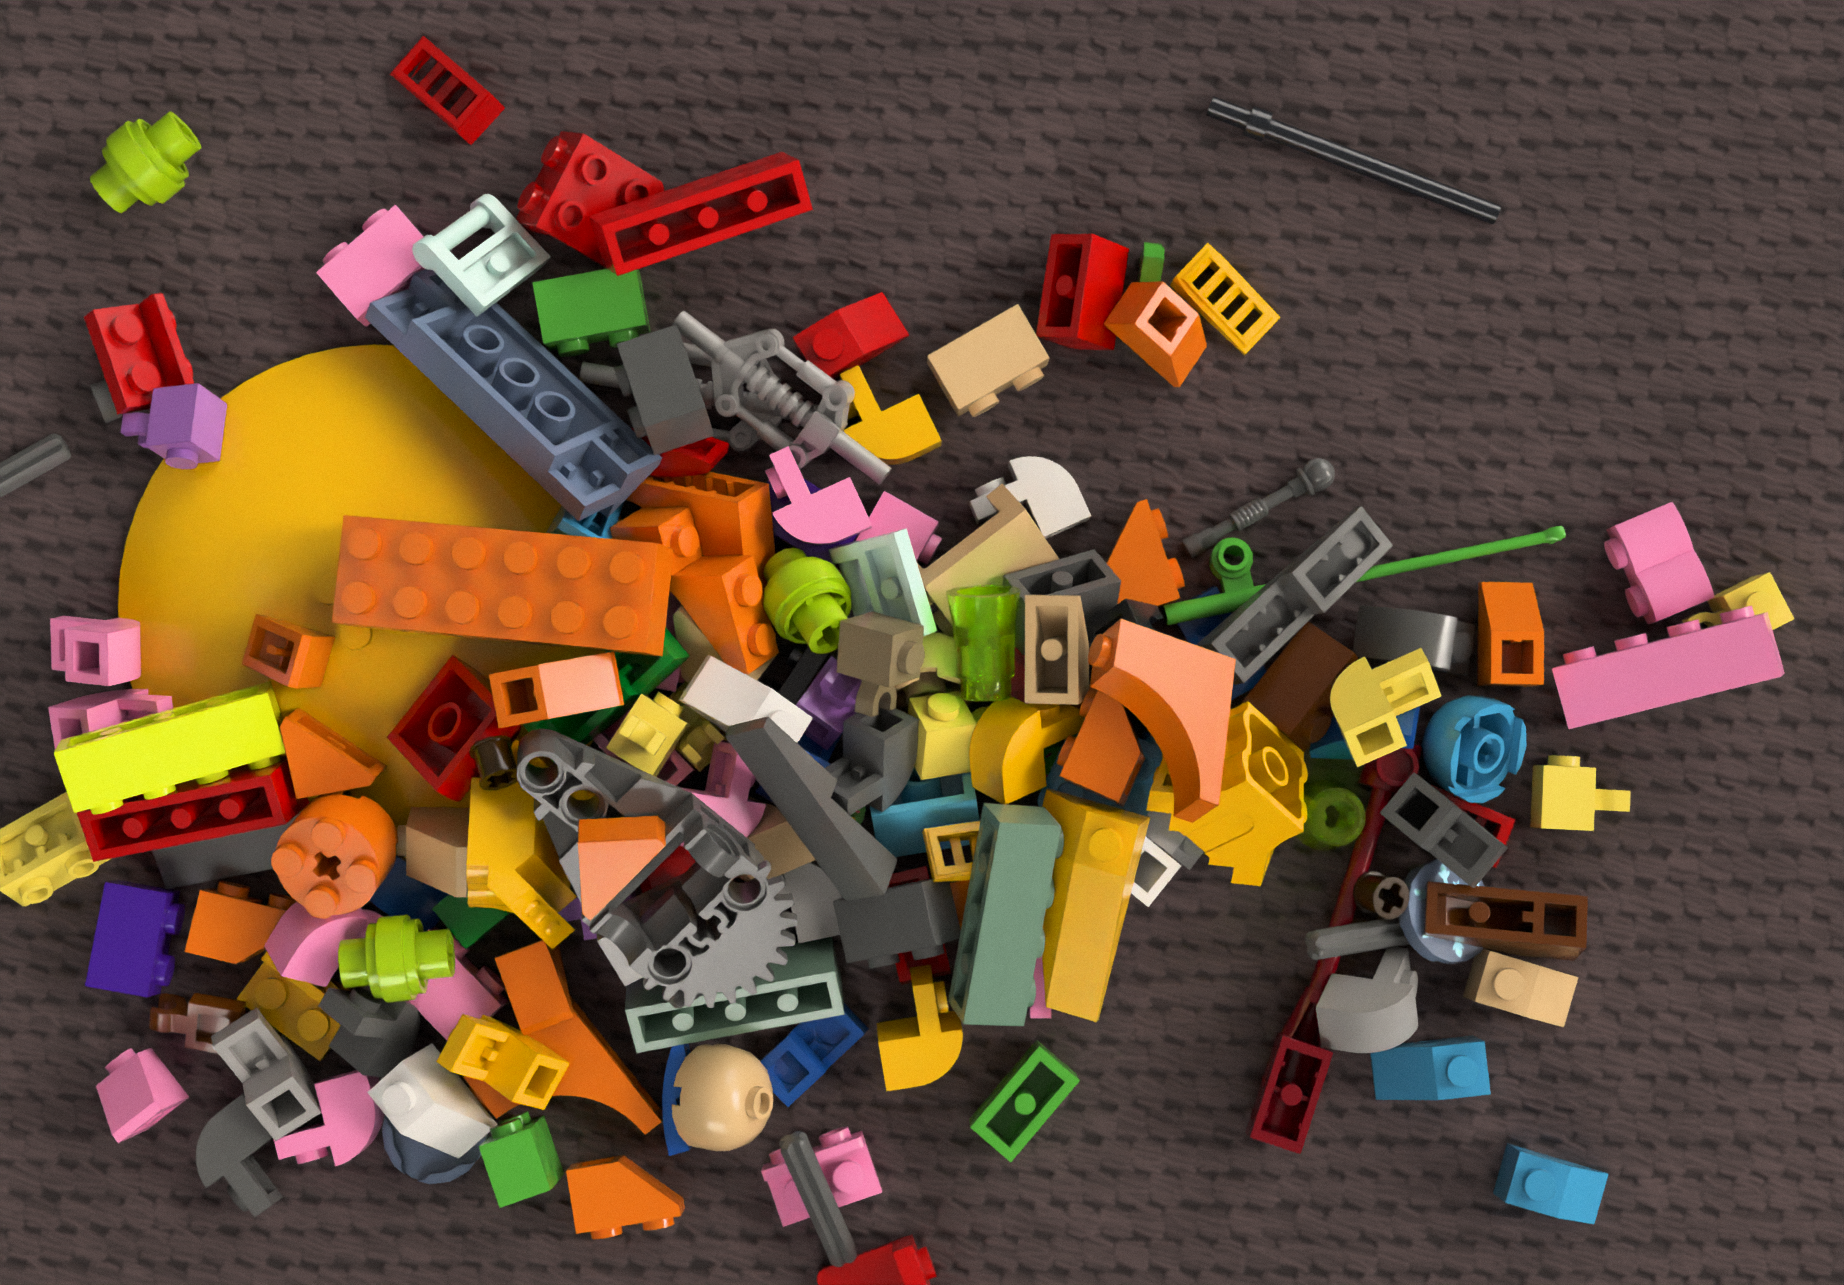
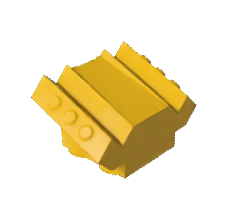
[1146,701,1308,886]
[466,740,577,949]

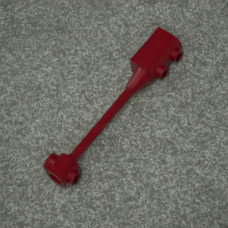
[1245,744,1422,1154]

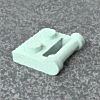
[412,194,551,317]
[828,528,937,636]

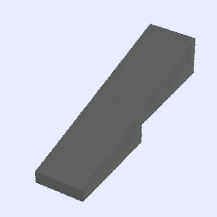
[1196,506,1393,685]
[725,717,898,901]
[152,790,352,889]

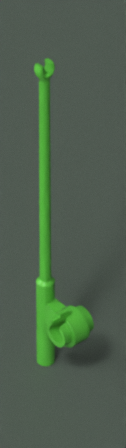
[1162,526,1566,625]

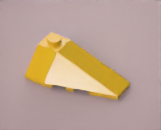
[1042,788,1150,1022]

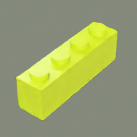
[54,681,286,815]

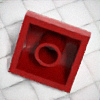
[387,655,522,802]

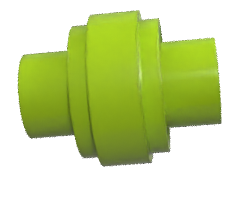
[90,111,201,213]
[763,548,851,654]
[338,914,455,1003]

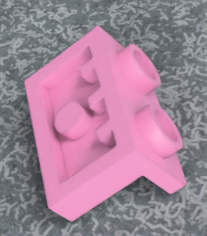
[761,1126,882,1227]

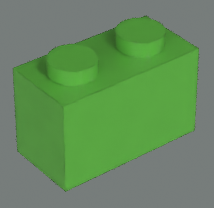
[532,269,651,357]
[969,1040,1080,1162]
[479,1111,564,1208]

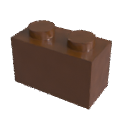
[1242,622,1359,752]

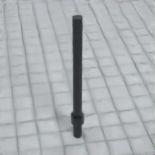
[1206,96,1501,225]

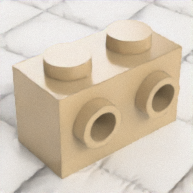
[927,304,1049,417]

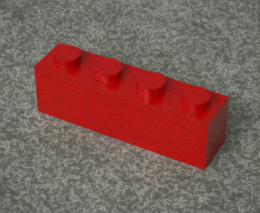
[589,152,813,276]
[77,755,309,862]

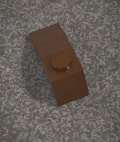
[1424,881,1588,961]

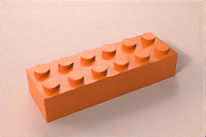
[332,515,674,656]

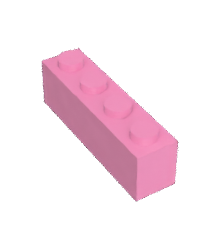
[1552,605,1785,729]

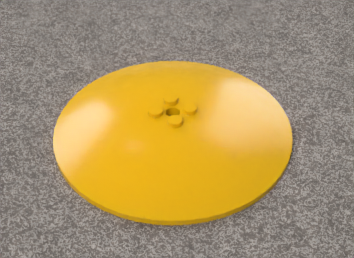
[118,344,622,858]

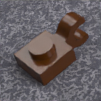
[149,993,246,1054]

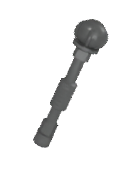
[1182,458,1335,558]

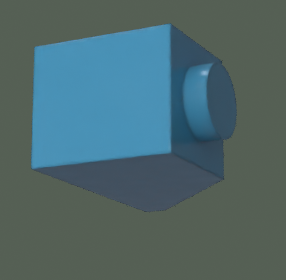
[1370,1035,1491,1100]
[1493,1143,1608,1224]

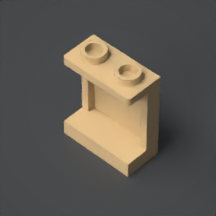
[916,483,1059,651]

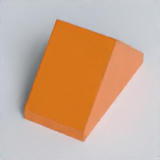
[242,614,335,689]
[280,708,387,799]
[578,816,666,921]
[495,939,574,1036]

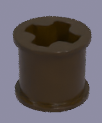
[469,735,518,791]
[1353,871,1409,919]

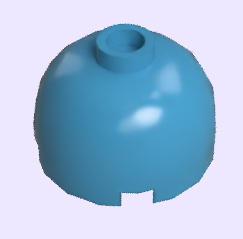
[1421,695,1527,803]

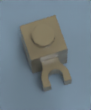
[836,611,925,717]

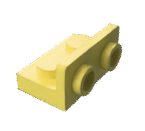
[0,792,112,907]

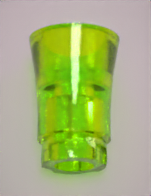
[946,585,1021,701]
[1296,780,1366,851]

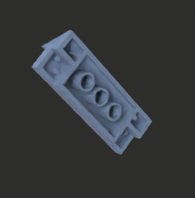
[365,269,662,521]

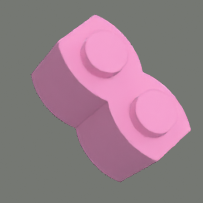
[1604,502,1715,624]

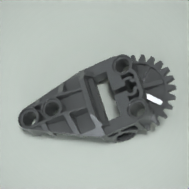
[516,728,798,1008]

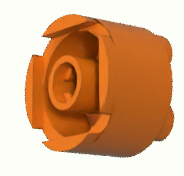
[271,791,398,919]

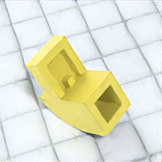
[1330,648,1441,767]

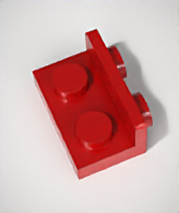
[84,293,194,415]

